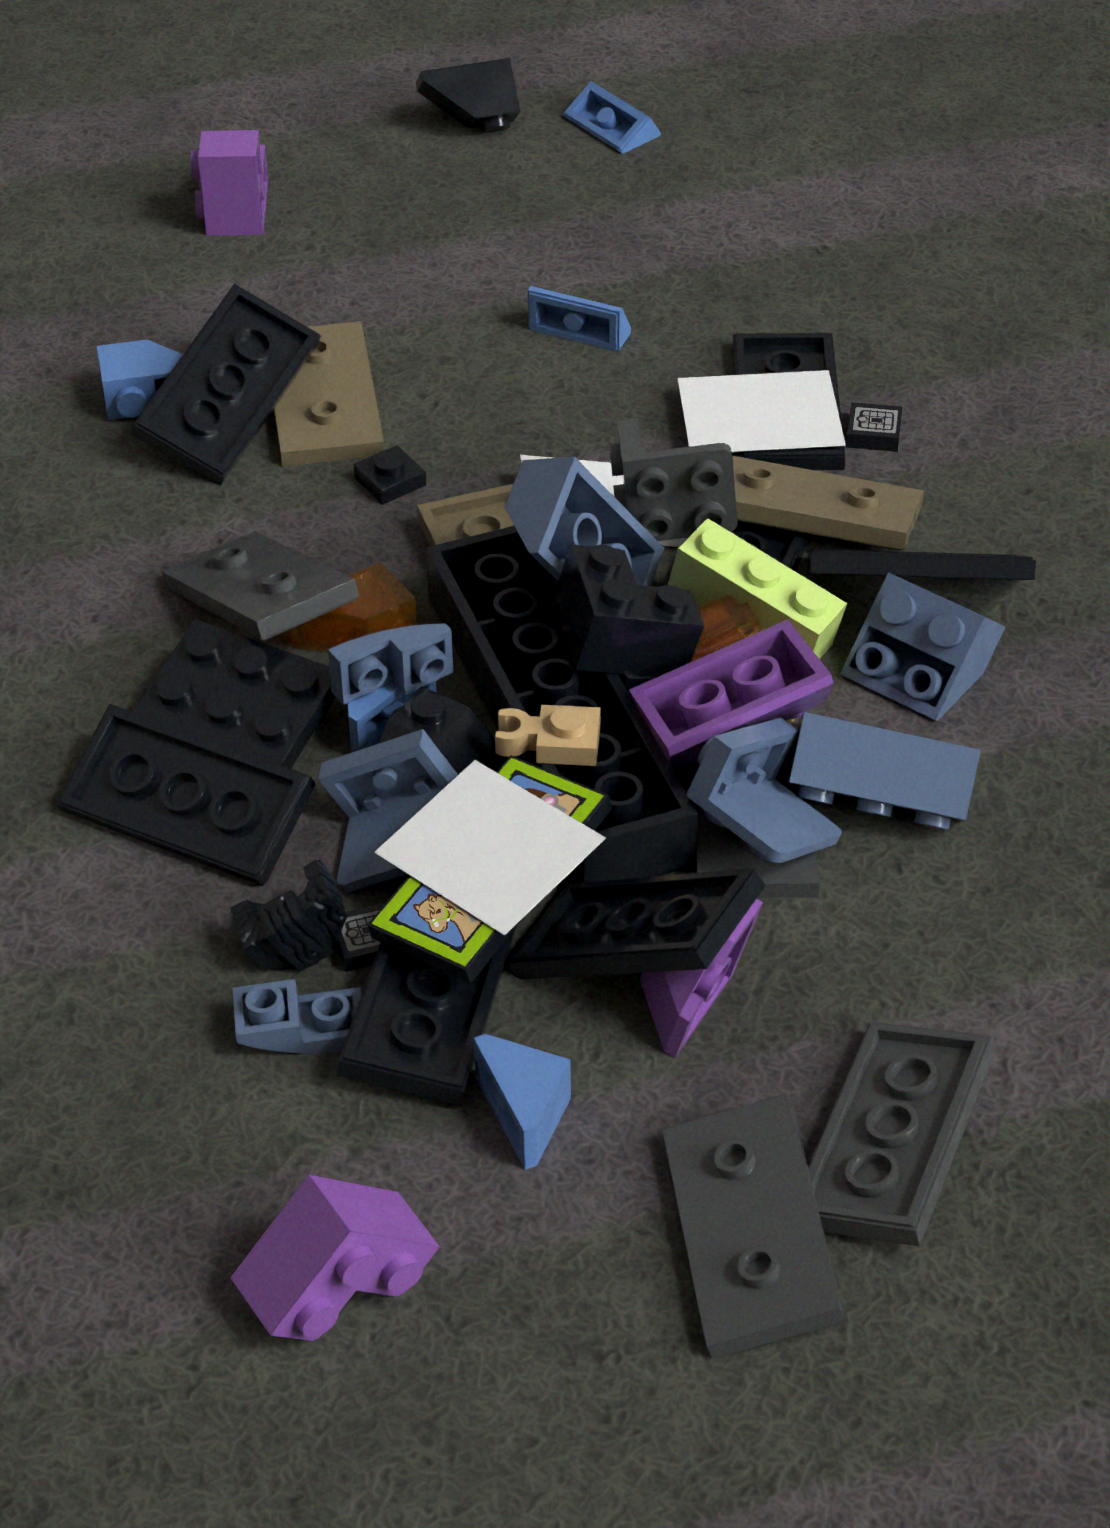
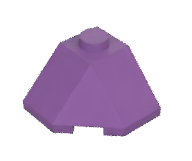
[640,899,763,1058]

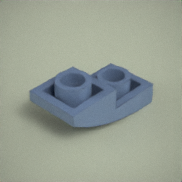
[328,623,453,705]
[232,979,362,1054]

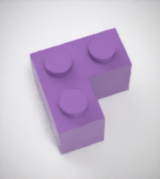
[191,130,268,236]
[230,1175,440,1341]

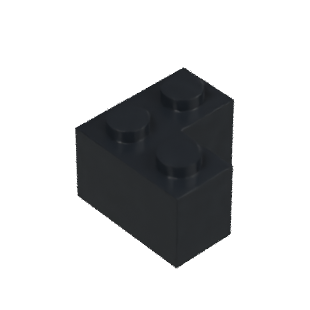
[553,544,705,677]

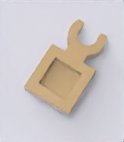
[495,705,601,766]

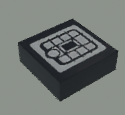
[846,402,902,452]
[336,903,385,972]

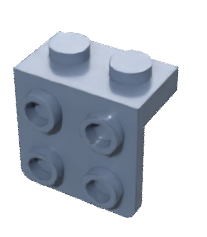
[686,718,842,863]
[318,729,458,892]

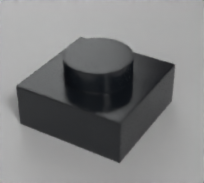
[353,445,426,505]

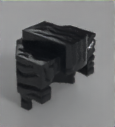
[230,859,348,972]

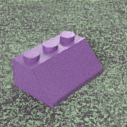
[629,619,834,770]

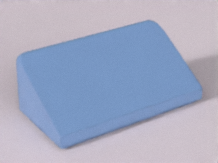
[562,81,661,154]
[528,286,631,351]

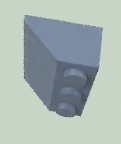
[505,457,664,586]
[787,712,981,830]

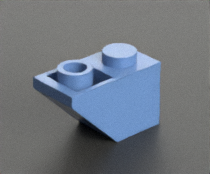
[96,339,183,420]

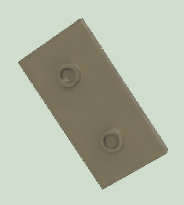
[274,321,384,467]
[732,456,924,551]

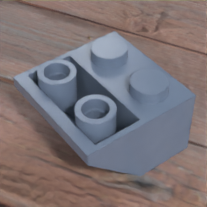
[840,572,1005,721]

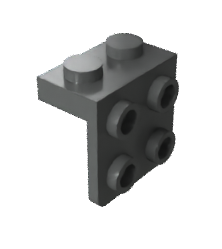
[608,418,738,541]

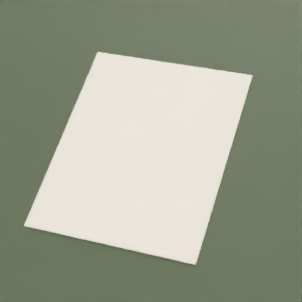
[678,370,846,452]
[374,760,606,936]

